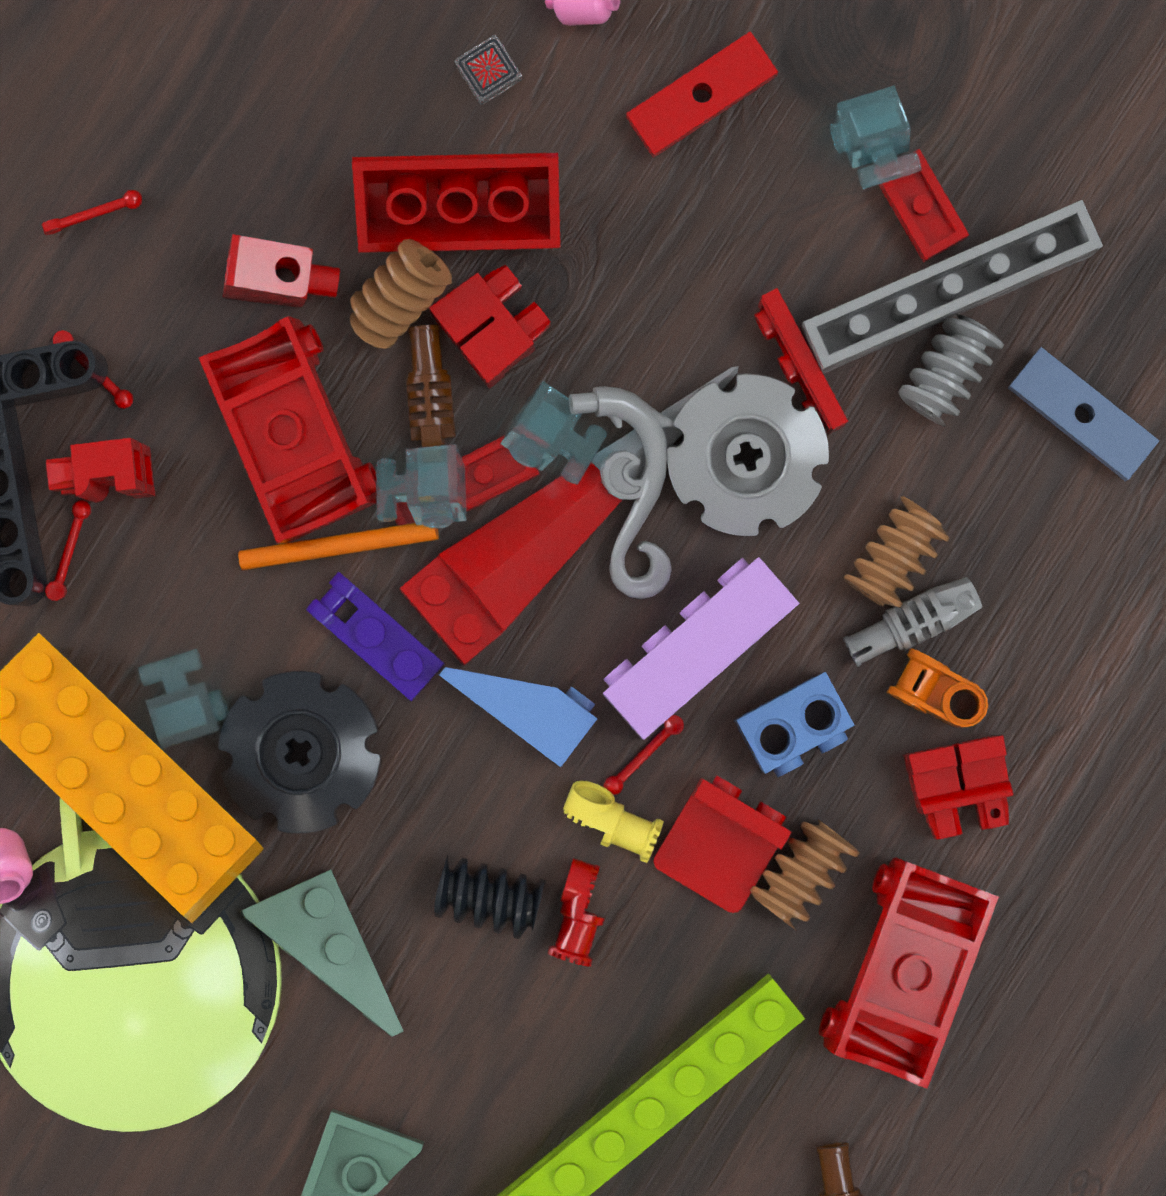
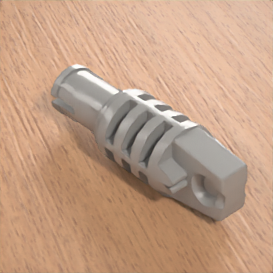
[843,577,982,667]

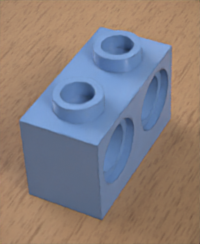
[734,672,855,778]

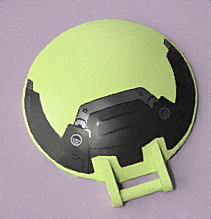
[0,798,282,1132]

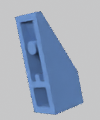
[439,667,598,767]

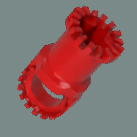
[547,858,605,967]

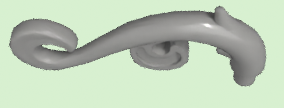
[569,386,674,599]

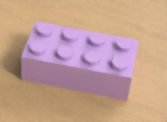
[603,557,800,740]

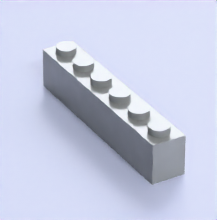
[799,200,1103,374]

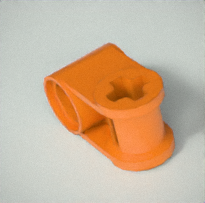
[886,648,988,728]

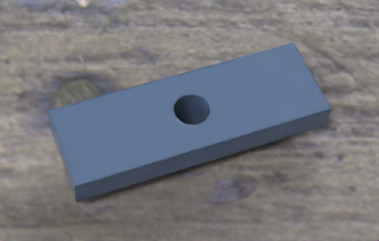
[1008,347,1159,481]

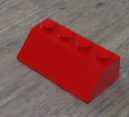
[352,153,560,253]

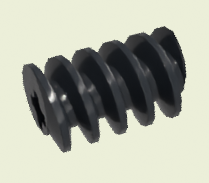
[434,855,546,939]

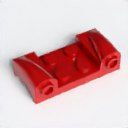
[199,316,382,543]
[819,857,999,1089]

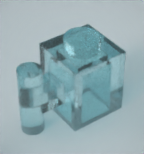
[830,85,921,189]
[500,381,607,484]
[376,444,467,528]
[138,649,229,749]

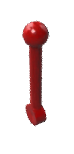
[41,190,142,235]
[53,330,133,409]
[45,500,91,601]
[604,715,684,795]

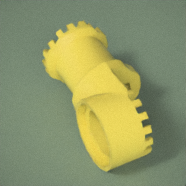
[563,781,664,863]

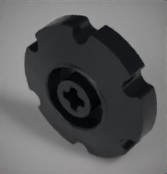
[218,671,382,834]

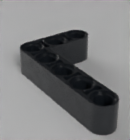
[0,341,108,606]

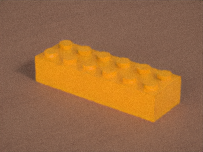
[0,633,264,923]

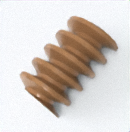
[350,239,452,349]
[843,496,950,608]
[750,819,860,931]

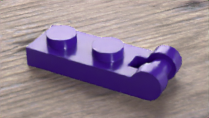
[306,571,445,701]

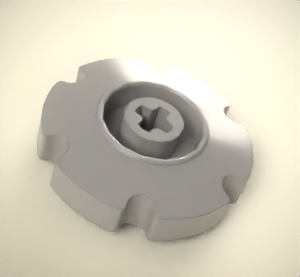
[667,373,829,536]

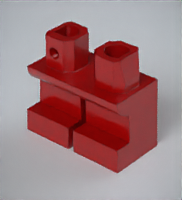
[429,265,551,389]
[46,438,155,503]
[903,735,1014,840]

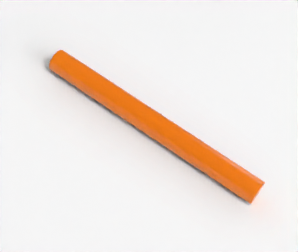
[238,520,439,570]

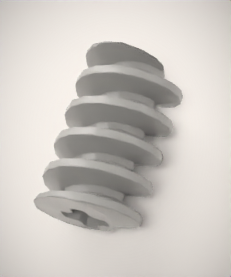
[898,314,1004,427]

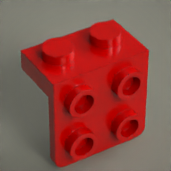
[653,775,792,913]

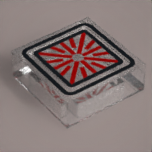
[454,34,523,105]

